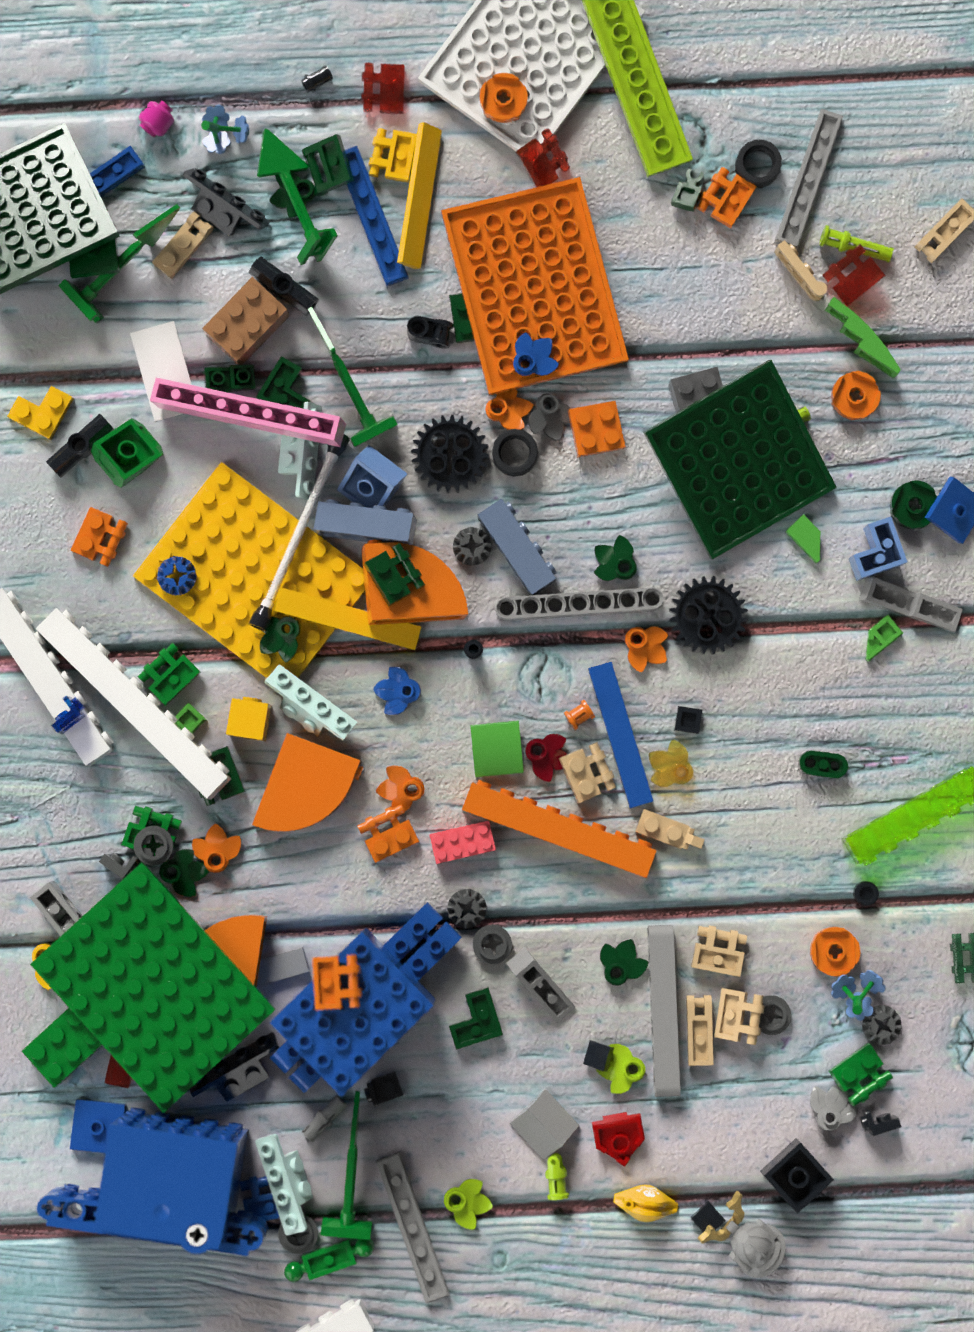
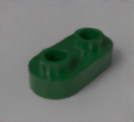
[798,750,848,778]

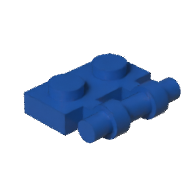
[240,1176,280,1221]

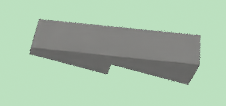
[859,577,963,632]

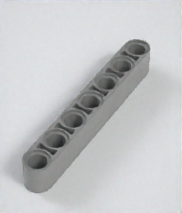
[496,587,664,621]
[647,925,680,1097]

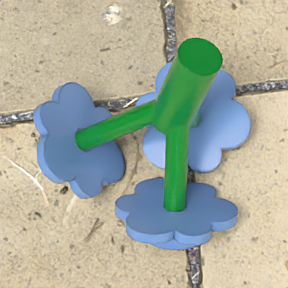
[201,105,250,154]
[831,970,886,1021]

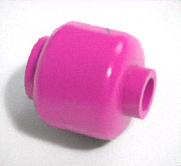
[139,100,174,138]

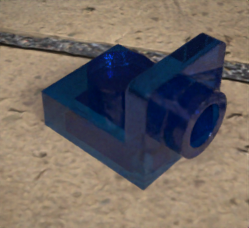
[52,695,85,734]

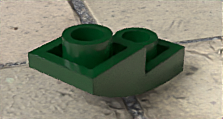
[204,365,255,392]

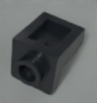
[364,1071,403,1107]
[860,1108,901,1136]

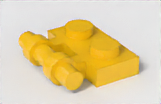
[368,128,417,183]

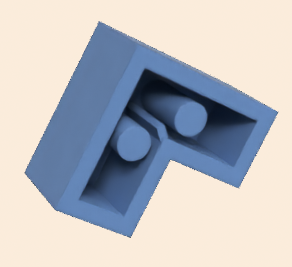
[849,516,907,581]

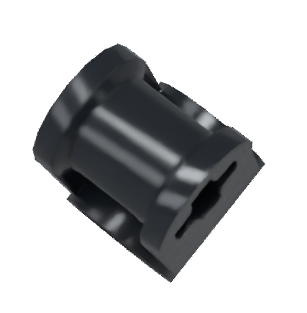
[407,316,454,349]

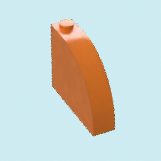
[361,539,468,625]
[252,733,364,831]
[205,915,268,988]

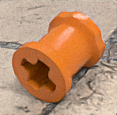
[564,699,595,731]

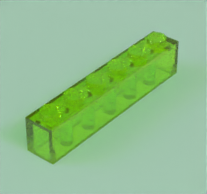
[841,766,974,866]

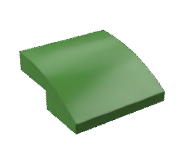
[470,721,524,777]

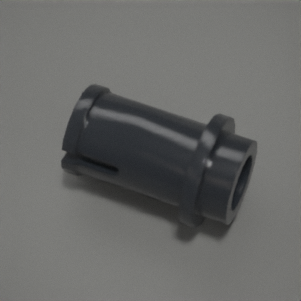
[301,65,333,93]
[464,640,483,659]

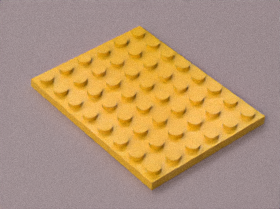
[133,462,365,678]

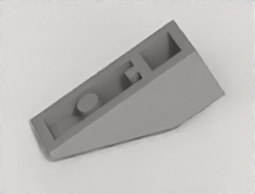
[506,947,575,1023]

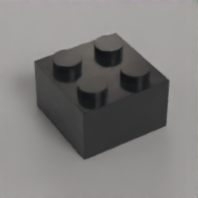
[760,1138,834,1214]

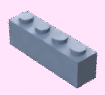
[477,498,557,595]
[313,499,417,545]

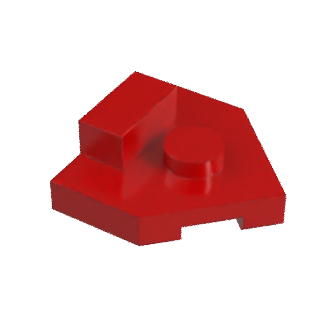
[591,1112,645,1167]

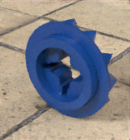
[157,556,197,595]

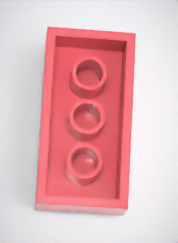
[429,820,496,864]

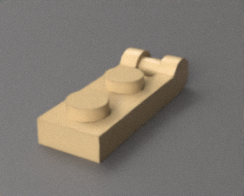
[915,198,974,264]
[152,212,214,279]
[774,240,827,301]
[686,995,713,1066]

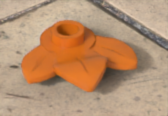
[485,389,533,430]
[625,626,668,672]
[376,765,425,811]
[192,824,241,873]

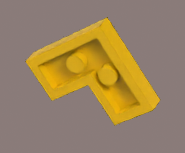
[7,386,74,440]

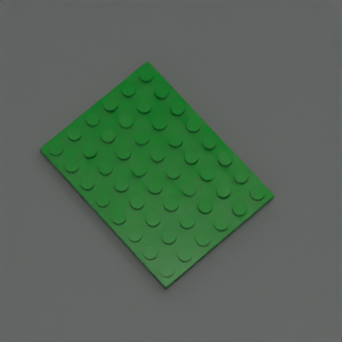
[30,862,276,1113]

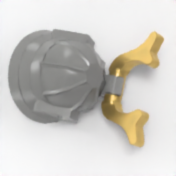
[698,1191,786,1278]

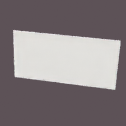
[130,321,192,422]

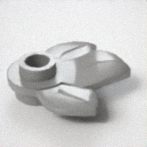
[810,1085,858,1131]

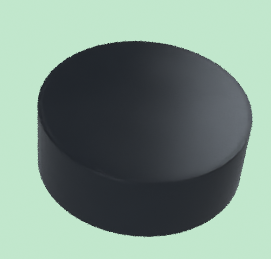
[853,881,879,906]

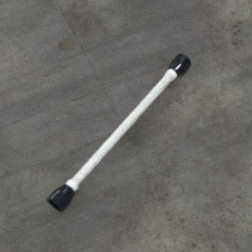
[248,434,350,632]

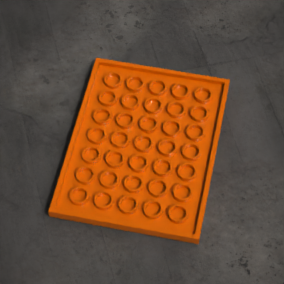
[441,177,629,396]

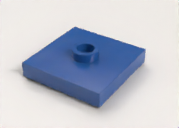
[925,477,974,544]
[70,1098,126,1153]

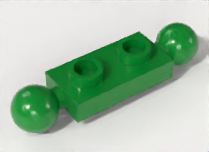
[284,1238,374,1282]

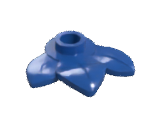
[513,333,559,376]
[373,667,421,715]

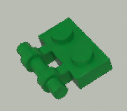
[137,643,201,706]
[121,806,182,860]
[829,1043,893,1106]

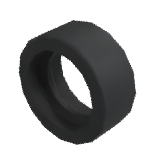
[735,140,782,188]
[492,429,538,477]

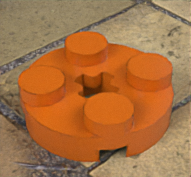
[480,73,528,123]
[831,371,881,420]
[810,927,860,976]

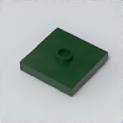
[69,224,120,279]

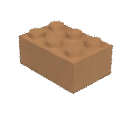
[202,277,290,365]

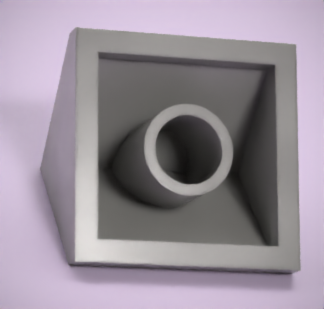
[510,1089,579,1160]

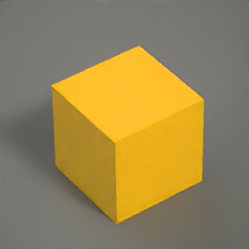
[226,697,272,742]

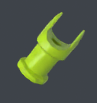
[545,1153,569,1200]

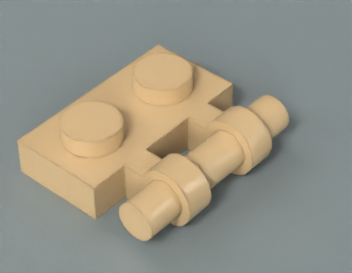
[559,742,616,803]
[691,925,747,977]
[714,988,765,1045]

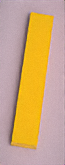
[397,122,442,269]
[274,587,421,650]

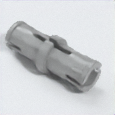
[302,1095,347,1142]

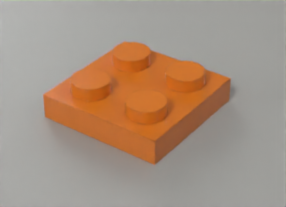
[568,401,625,458]

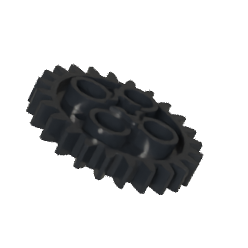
[411,414,489,494]
[669,576,748,655]

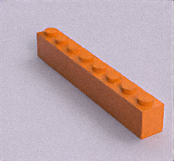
[462,780,657,878]

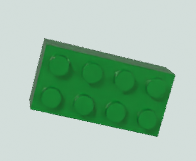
[22,1008,103,1088]

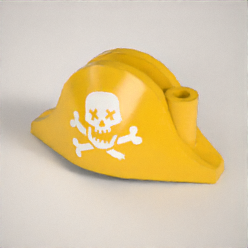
[613,1185,678,1222]

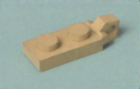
[635,809,705,850]

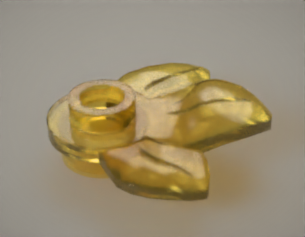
[649,740,693,787]

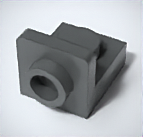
[99,853,140,879]

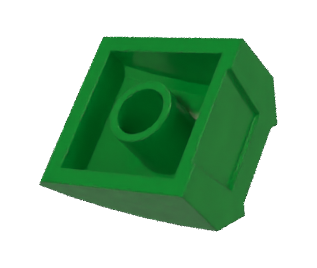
[91,418,163,488]

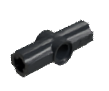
[249,256,319,316]
[46,414,114,478]

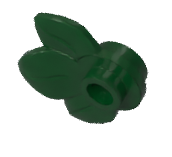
[269,172,315,218]
[594,535,637,581]
[260,617,300,662]
[159,849,209,897]
[600,939,648,986]

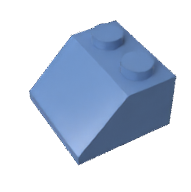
[337,445,407,508]

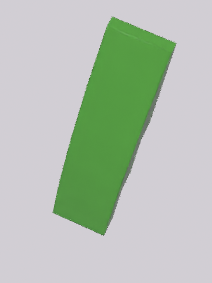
[825,297,901,379]

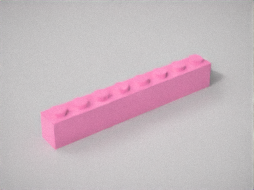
[150,378,346,447]

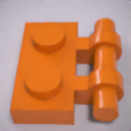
[697,167,757,229]
[70,507,128,567]
[357,804,419,863]
[312,954,362,1010]

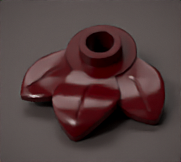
[525,734,567,782]

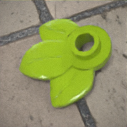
[596,1044,645,1094]
[444,1179,493,1230]

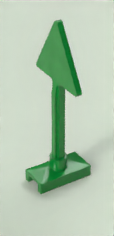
[257,129,338,265]
[58,204,180,323]
[308,307,398,447]
[320,1091,373,1240]

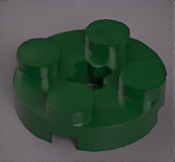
[890,480,937,530]

